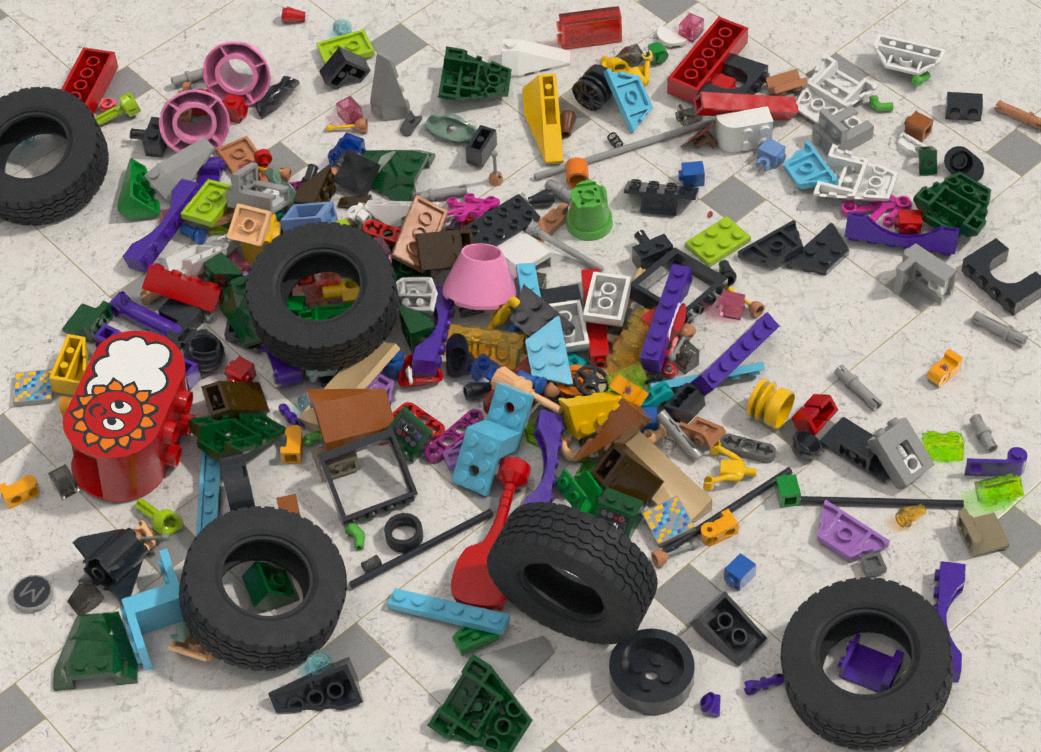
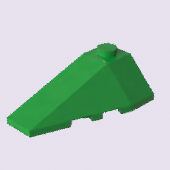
[117,158,160,220]

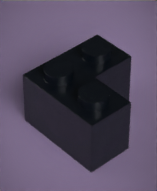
[319,47,371,89]

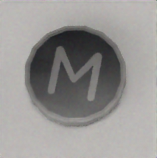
[12,575,53,613]

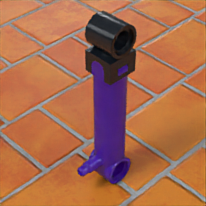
[109,291,198,350]

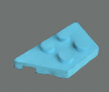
[603,69,653,133]
[783,140,839,189]
[525,316,574,387]

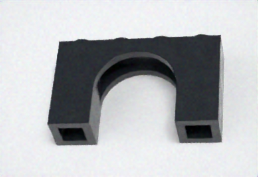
[698,54,770,95]
[961,238,1041,316]

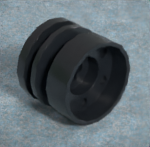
[572,64,613,111]

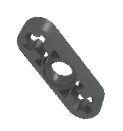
[720,434,776,463]

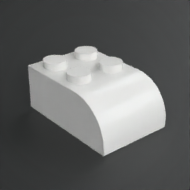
[715,106,773,152]
[583,272,631,327]
[549,300,590,353]

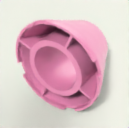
[202,41,271,106]
[159,90,230,152]
[442,243,517,310]

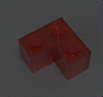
[302,272,341,303]

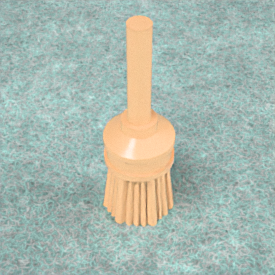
[491,366,563,414]

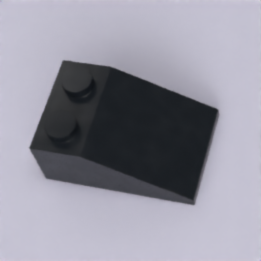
[689,591,767,666]

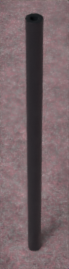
[662,467,793,553]
[801,496,964,508]
[349,509,493,589]

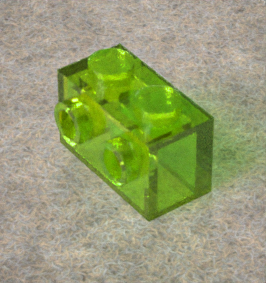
[974,473,1024,506]

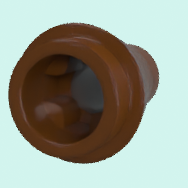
[560,110,577,137]

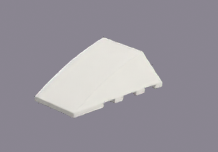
[796,54,879,124]
[813,144,898,201]
[497,231,566,287]
[157,234,241,277]

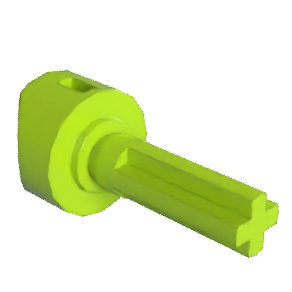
[95,92,141,126]
[134,498,183,536]

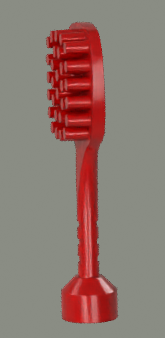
[451,457,531,611]

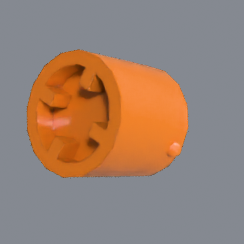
[565,157,589,188]

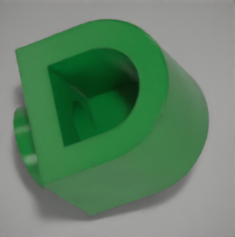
[646,42,669,66]

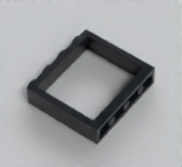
[629,247,728,324]
[317,428,418,525]

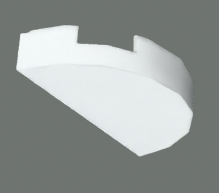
[657,25,687,48]
[898,131,926,157]

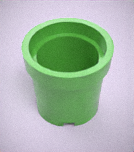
[566,180,613,241]

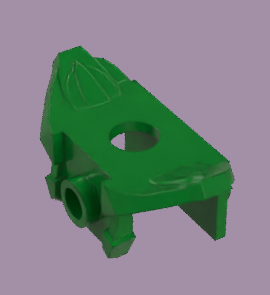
[555,468,603,515]

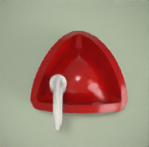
[398,354,443,387]

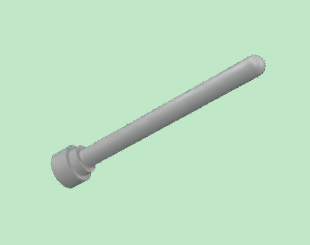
[526,221,604,272]

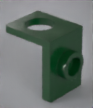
[915,146,937,175]

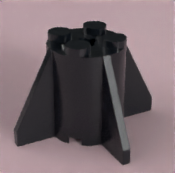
[72,528,149,606]

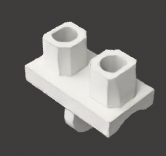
[347,202,373,230]

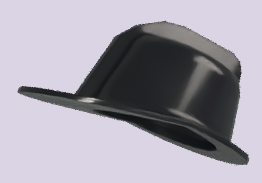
[944,146,984,182]
[445,333,475,378]

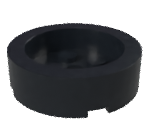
[219,451,255,511]
[609,628,695,716]

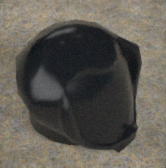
[183,329,225,373]

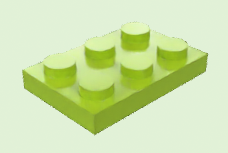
[316,29,375,64]
[181,179,232,227]
[685,216,751,267]

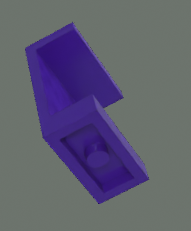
[837,633,905,693]

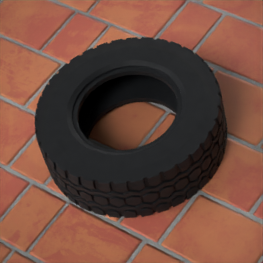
[0,87,109,226]
[246,222,399,371]
[487,502,658,645]
[179,506,347,672]
[780,577,953,751]

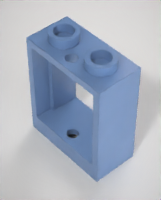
[280,201,338,232]

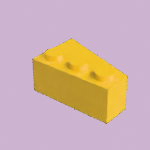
[49,334,89,395]
[558,391,622,440]

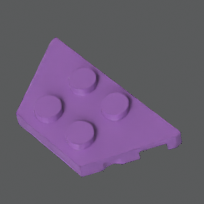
[817,500,890,562]

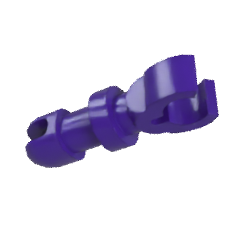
[278,403,305,430]
[744,673,784,695]

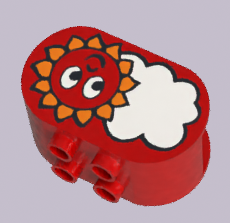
[63,331,196,502]

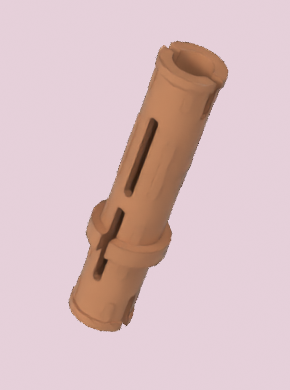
[995,100,1041,130]

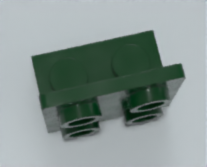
[62,301,113,343]

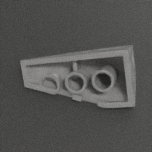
[370,52,410,121]
[144,137,215,204]
[480,635,555,695]

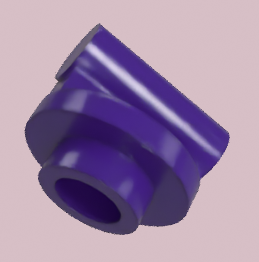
[700,692,721,717]

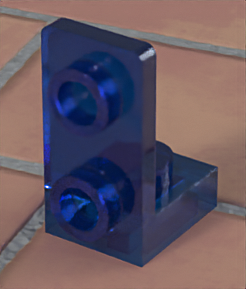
[328,132,366,167]
[470,353,501,383]

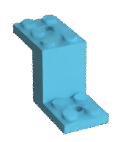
[451,382,534,496]
[120,548,184,671]

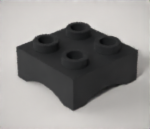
[334,149,381,195]

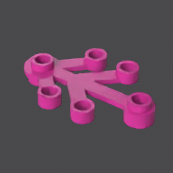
[444,193,500,222]
[842,195,912,228]

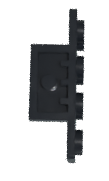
[624,179,699,216]
[462,194,541,247]
[820,417,890,483]

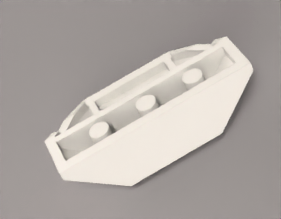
[873,34,946,76]
[365,200,440,227]
[396,277,438,318]

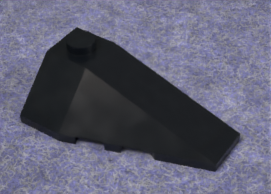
[268,657,363,713]

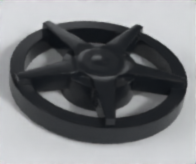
[574,365,610,396]

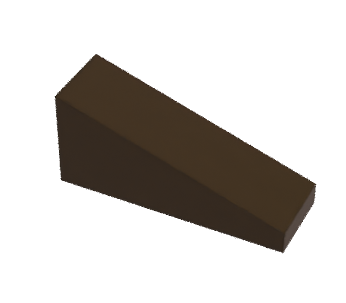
[338,195,372,209]

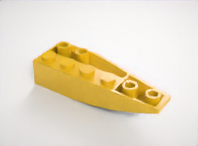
[522,73,563,164]

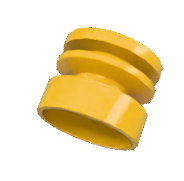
[746,378,795,429]

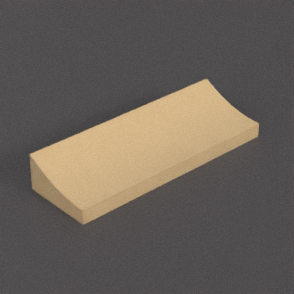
[298,342,400,431]
[623,431,712,524]

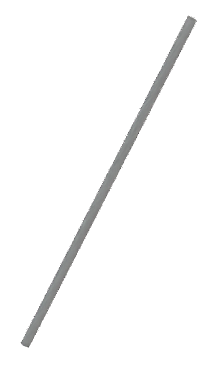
[534,93,794,180]

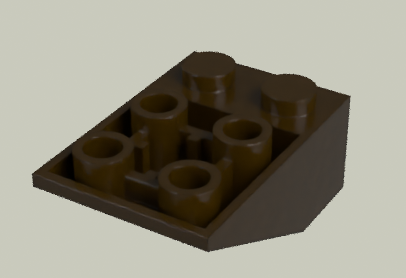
[293,165,336,204]
[415,229,474,271]
[201,381,270,420]
[591,442,664,509]

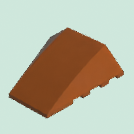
[305,388,394,453]
[573,397,652,464]

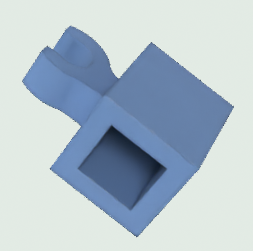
[756,138,786,172]

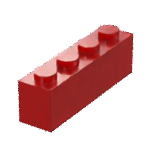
[141,263,221,312]

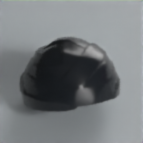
[791,430,822,460]

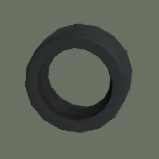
[384,513,423,553]

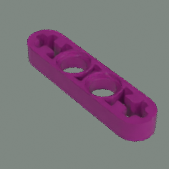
[425,409,484,464]

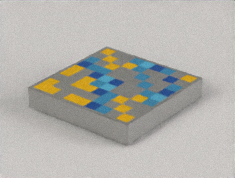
[13,369,53,406]
[642,496,696,548]

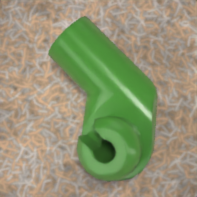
[911,71,931,86]
[868,95,894,112]
[303,431,323,446]
[345,523,365,551]

